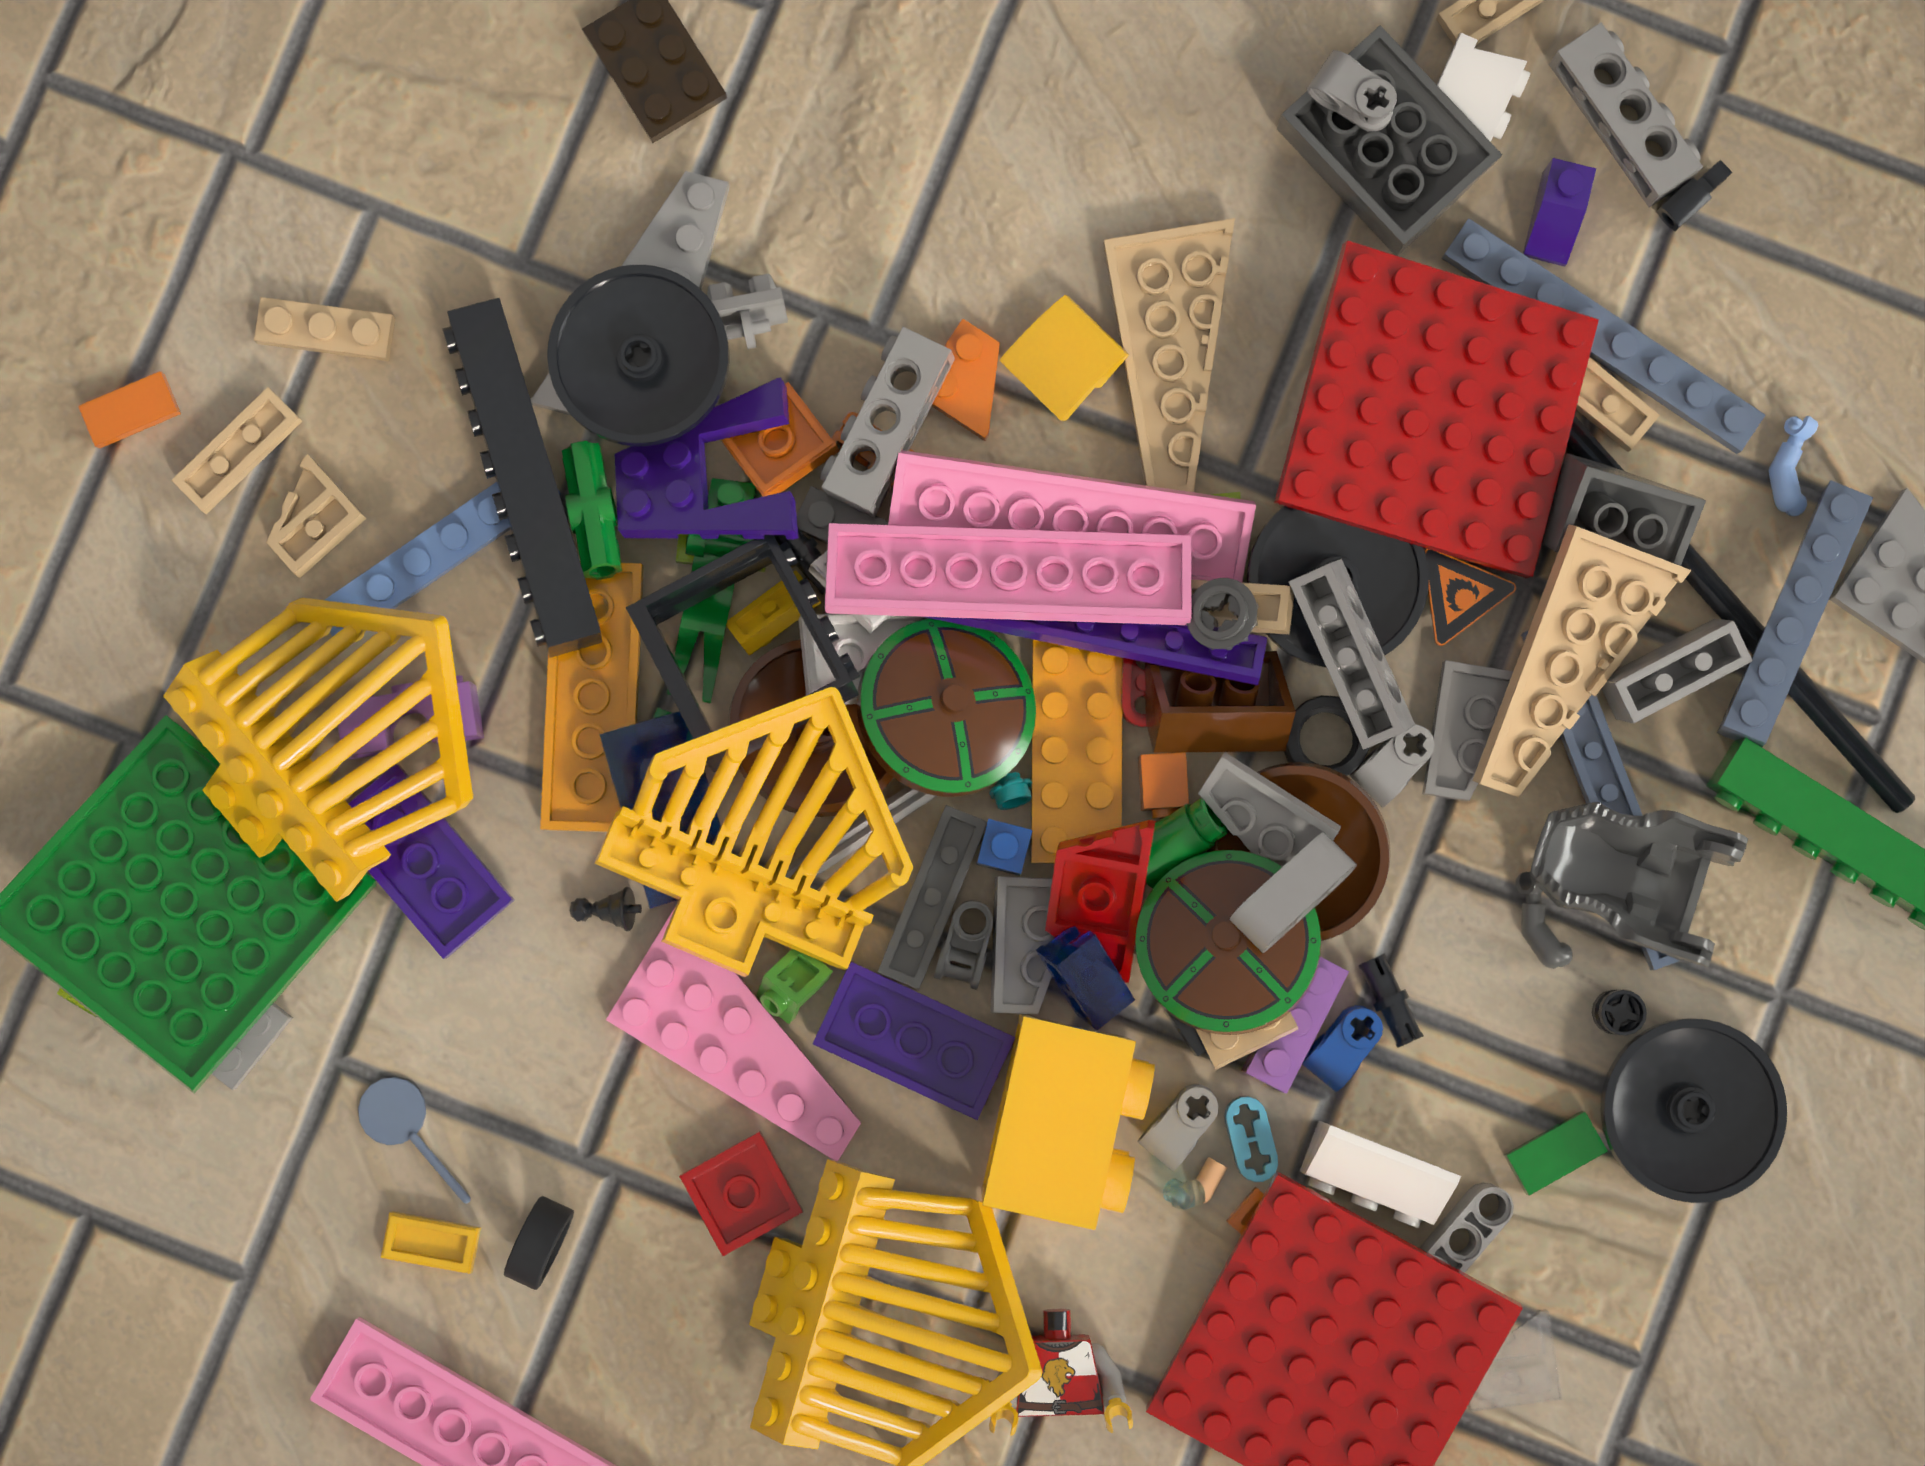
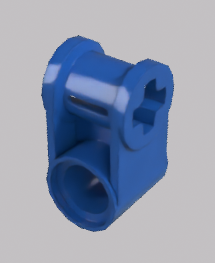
[1302,1005,1383,1092]

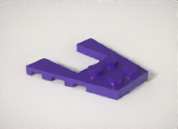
[615,377,798,539]

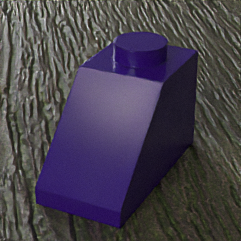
[1523,158,1596,267]

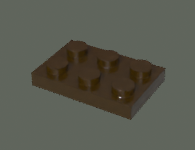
[582,0,727,144]

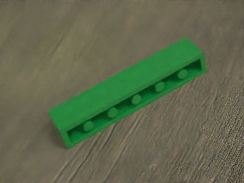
[1706,737,1925,930]

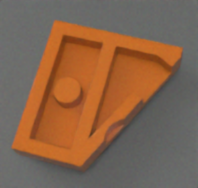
[932,319,1000,441]

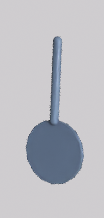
[358,1077,471,1204]

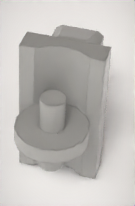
[707,274,788,349]

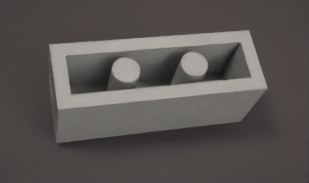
[1601,619,1753,723]

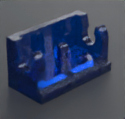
[1036,926,1135,1031]

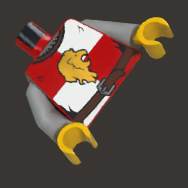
[989,1309,1133,1436]

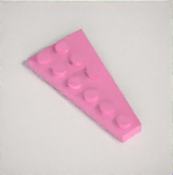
[606,908,861,1161]

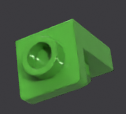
[756,949,833,1024]

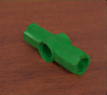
[562,441,622,580]

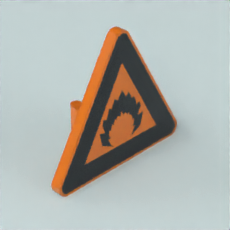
[1425,549,1516,646]

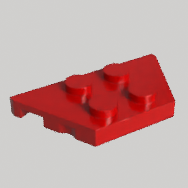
[1045,820,1156,983]

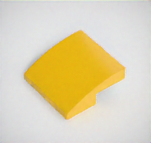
[999,295,1129,421]

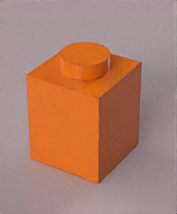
[1138,752,1189,819]

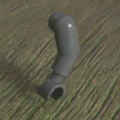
[1516,872,1573,969]

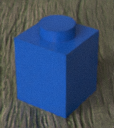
[977,819,1032,876]

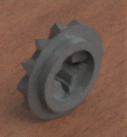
[1187,578,1259,650]

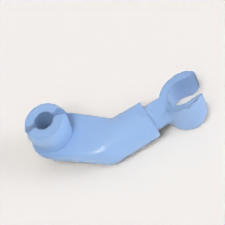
[1769,416,1819,516]

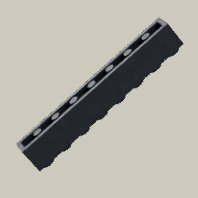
[442,297,602,658]

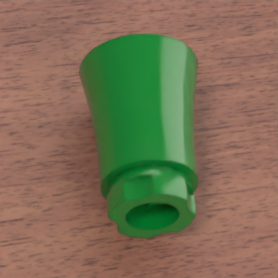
[1146,798,1228,888]

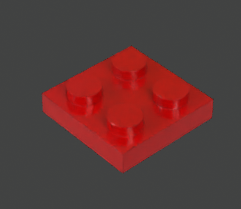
[679,1131,804,1257]

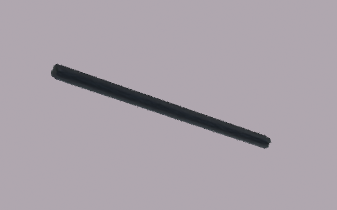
[1567,415,1916,813]

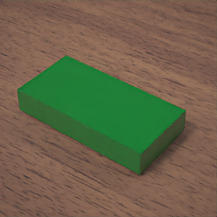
[1504,1111,1608,1196]

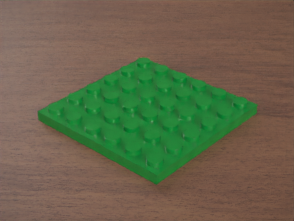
[0,715,377,1094]

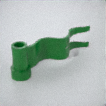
[667,534,753,703]

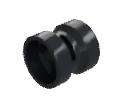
[1592,990,1647,1036]

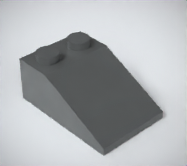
[1542,453,1706,566]

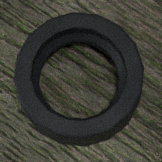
[1284,695,1370,776]
[504,1196,574,1290]

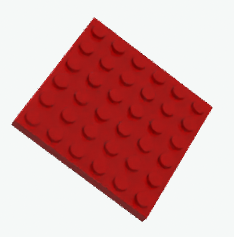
[1274,240,1599,578]
[1146,1171,1523,1466]

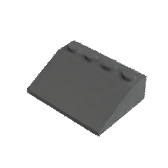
[1277,25,1502,256]

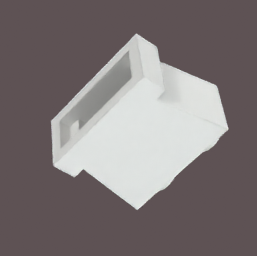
[1437,32,1531,142]

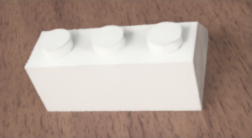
[1300,1121,1461,1228]

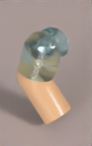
[1163,1157,1228,1210]

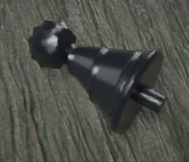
[569,887,642,931]

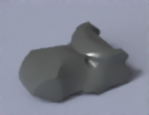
[1530,802,1748,967]

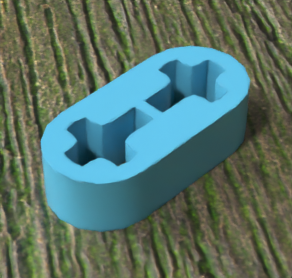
[1224,1096,1278,1182]

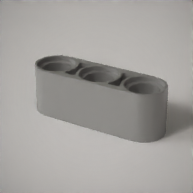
[1230,832,1357,953]
[1419,1182,1514,1273]

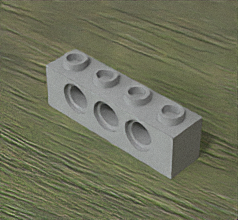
[1549,22,1703,207]
[820,327,955,518]
[1289,559,1415,750]

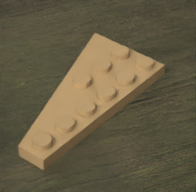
[1103,218,1235,492]
[1472,525,1691,797]

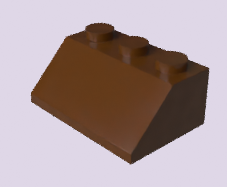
[1145,651,1296,753]

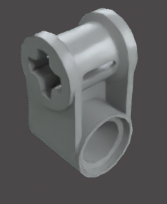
[1307,50,1397,131]
[1350,724,1435,808]
[1138,1084,1218,1171]

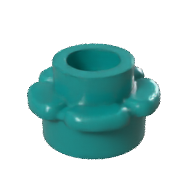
[989,772,1032,810]

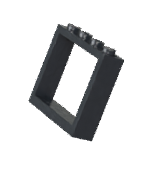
[626,535,860,772]

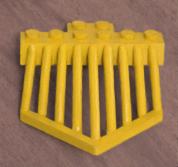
[163,597,473,902]
[594,687,913,977]
[749,1159,1042,1466]

